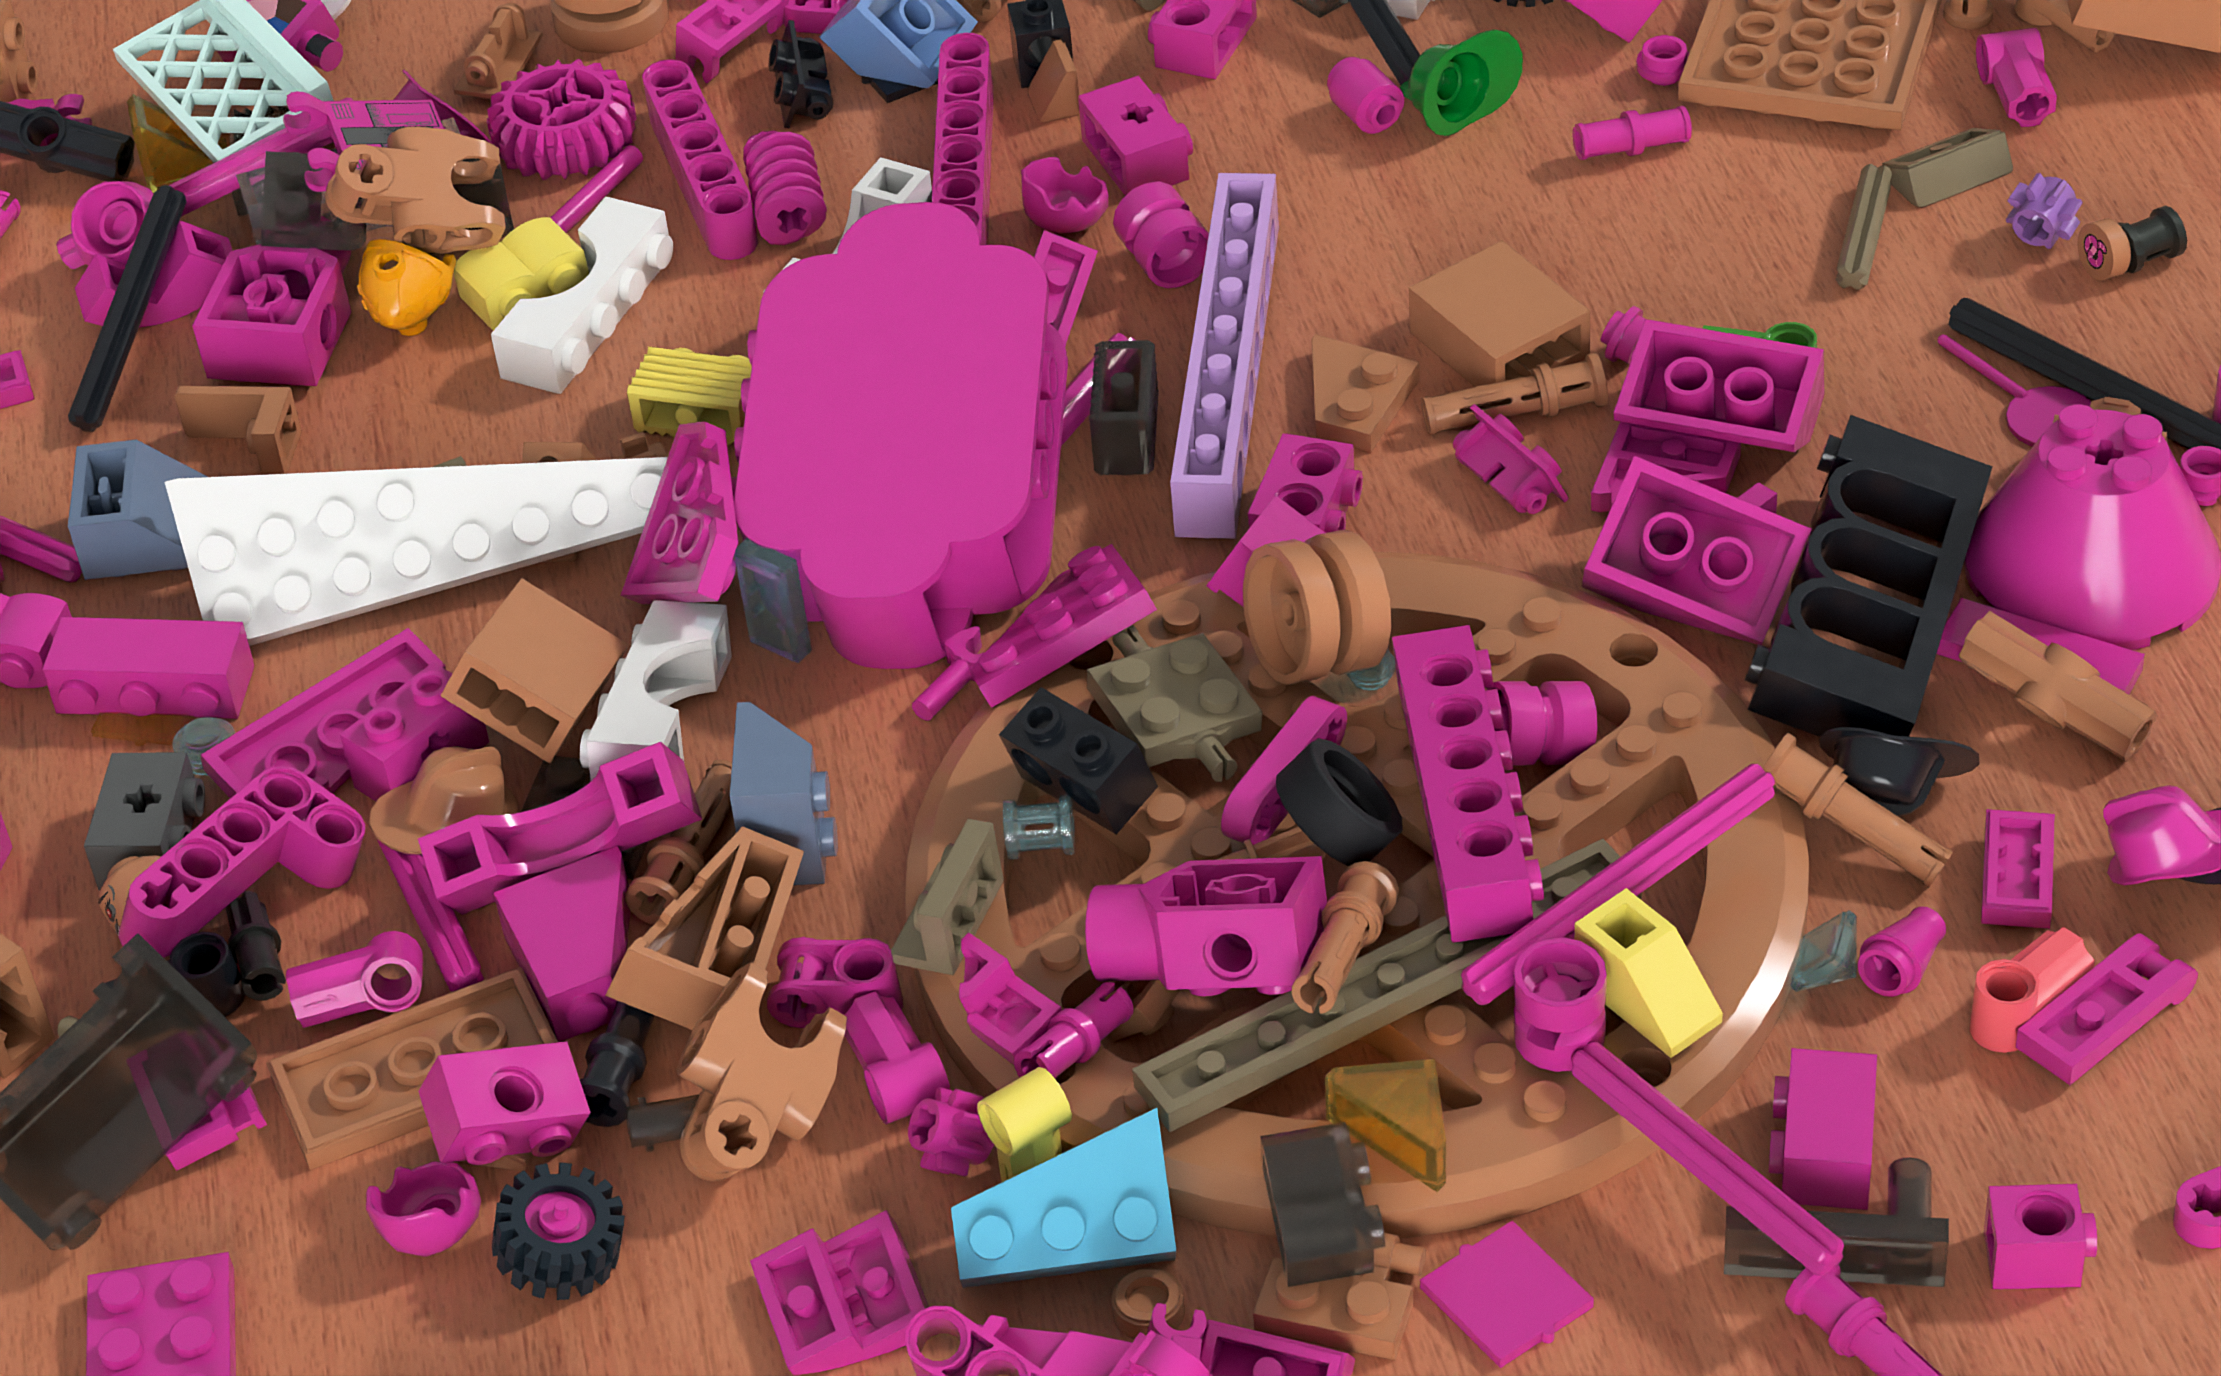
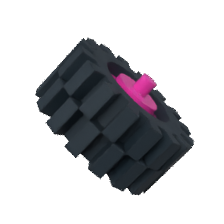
[492,1162,625,1300]

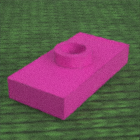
[1981,809,2055,929]

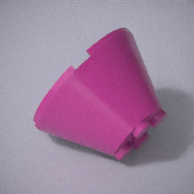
[1964,404,2221,650]

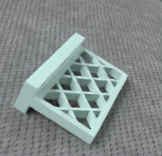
[113,0,334,163]

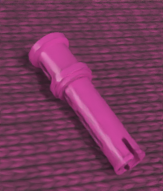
[1785,1265,1943,1376]

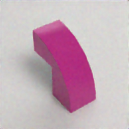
[75,221,233,327]

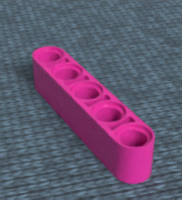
[642,59,758,260]

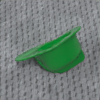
[1400,29,1523,136]

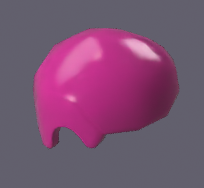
[1021,157,1108,233]
[366,1161,481,1257]

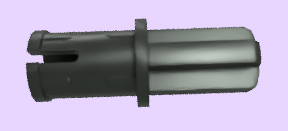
[226,891,286,1001]

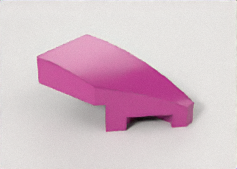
[959,932,1062,1065]

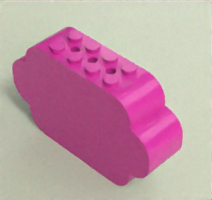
[731,202,1068,669]

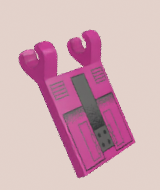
[283,91,444,192]

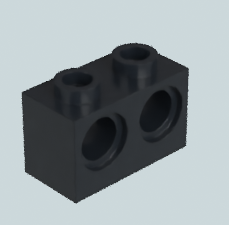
[999,687,1158,835]

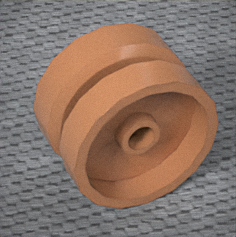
[551,0,669,54]
[1243,529,1392,686]

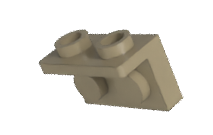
[891,819,1004,975]

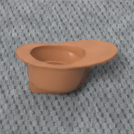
[369,746,518,854]

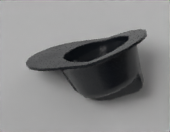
[1819,727,1980,817]

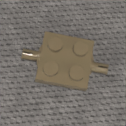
[1087,625,1262,782]

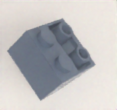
[68,439,208,580]

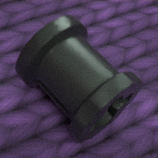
[2118,205,2187,273]

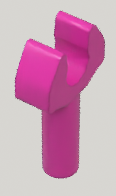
[912,626,995,721]

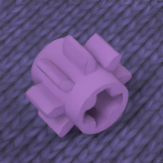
[2006,173,2083,249]

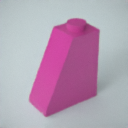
[493,846,630,1042]

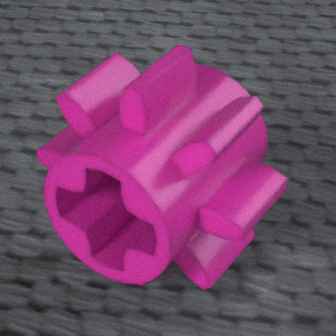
[908,1087,994,1177]

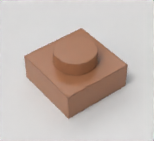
[1108,980,1181,1042]

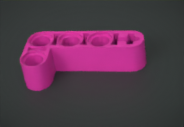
[119,766,365,960]

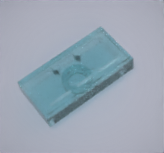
[734,538,812,663]

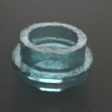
[172,717,235,775]

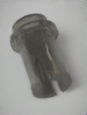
[625,1092,701,1152]

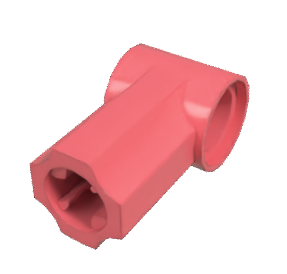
[1969,927,2095,1053]

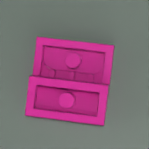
[750,1210,929,1375]

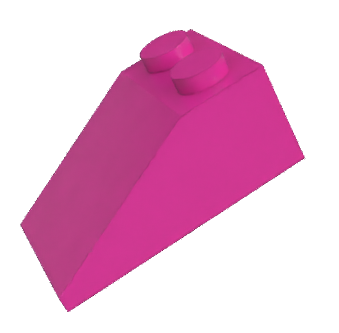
[1582,456,1812,645]

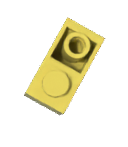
[1574,888,1723,1058]

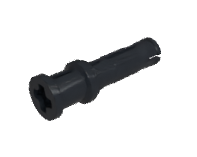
[580,1001,655,1127]

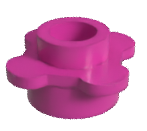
[2180,446,2221,506]

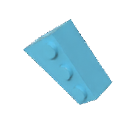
[951,1108,1177,1288]

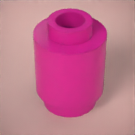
[1327,57,1404,134]

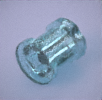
[1003,795,1076,859]

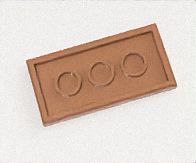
[266,967,558,1170]

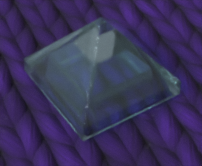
[1791,910,1857,992]

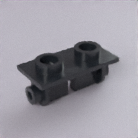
[768,20,833,128]

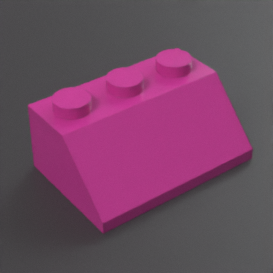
[1613,319,1825,452]

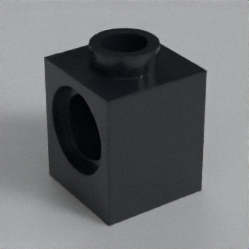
[1007,0,1073,88]

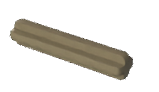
[1836,164,1892,290]

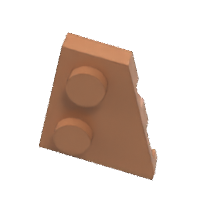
[1311,334,1420,453]

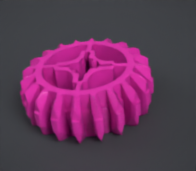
[487,59,637,181]

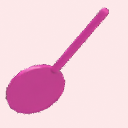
[1937,334,2091,447]

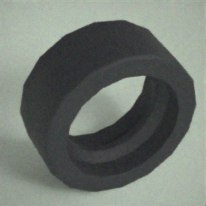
[1276,738,1403,866]

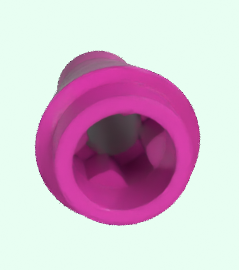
[1858,907,1946,997]

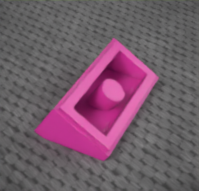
[1200,1319,1356,1376]

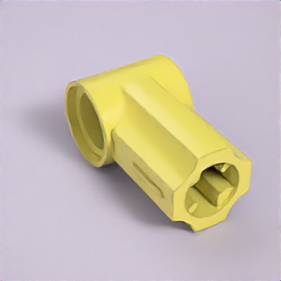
[977,1067,1072,1183]

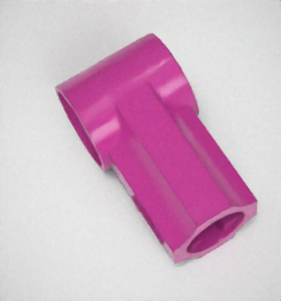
[1976,27,2057,127]
[286,931,424,1028]
[844,991,951,1125]

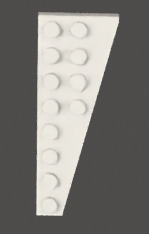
[165,457,668,646]

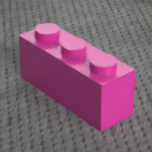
[42,617,255,719]

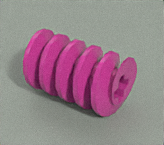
[743,131,827,245]

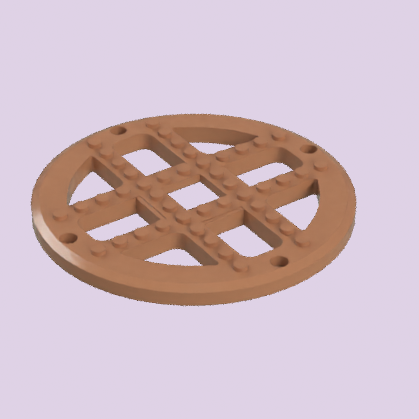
[905,552,1809,1238]

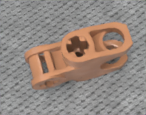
[325,127,505,254]
[676,962,847,1181]

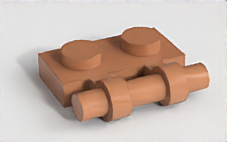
[1253,1219,1426,1361]

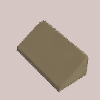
[1879,128,2013,207]

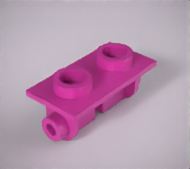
[1453,404,1569,514]

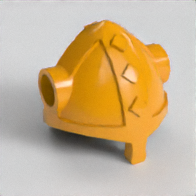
[357,239,456,336]

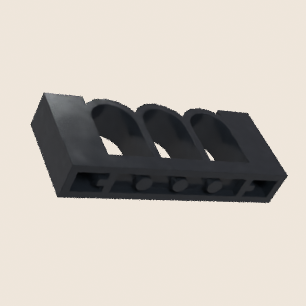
[1744,415,1993,737]

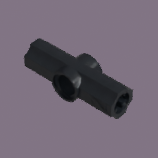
[0,101,135,182]

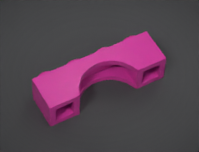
[418,741,703,915]

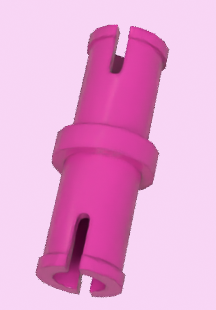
[1572,106,1692,160]
[1014,982,1134,1078]

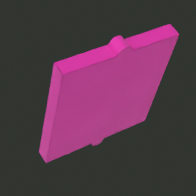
[1420,1220,1594,1368]

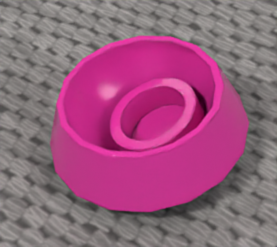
[71,181,154,266]

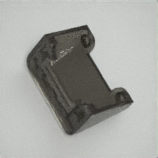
[0,933,257,1251]

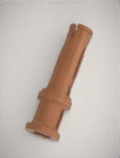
[1421,353,1608,435]
[1763,732,1953,888]
[625,760,732,925]
[1292,861,1399,1014]

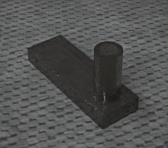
[1724,1157,1949,1287]

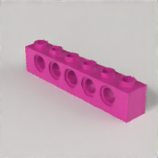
[1392,625,1544,943]

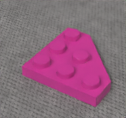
[620,421,738,604]
[970,544,1157,708]

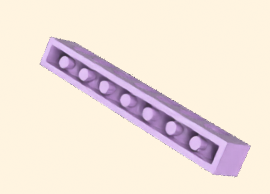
[1170,173,1279,539]

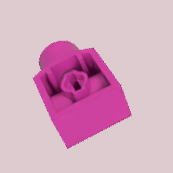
[192,212,351,386]
[1085,856,1327,996]

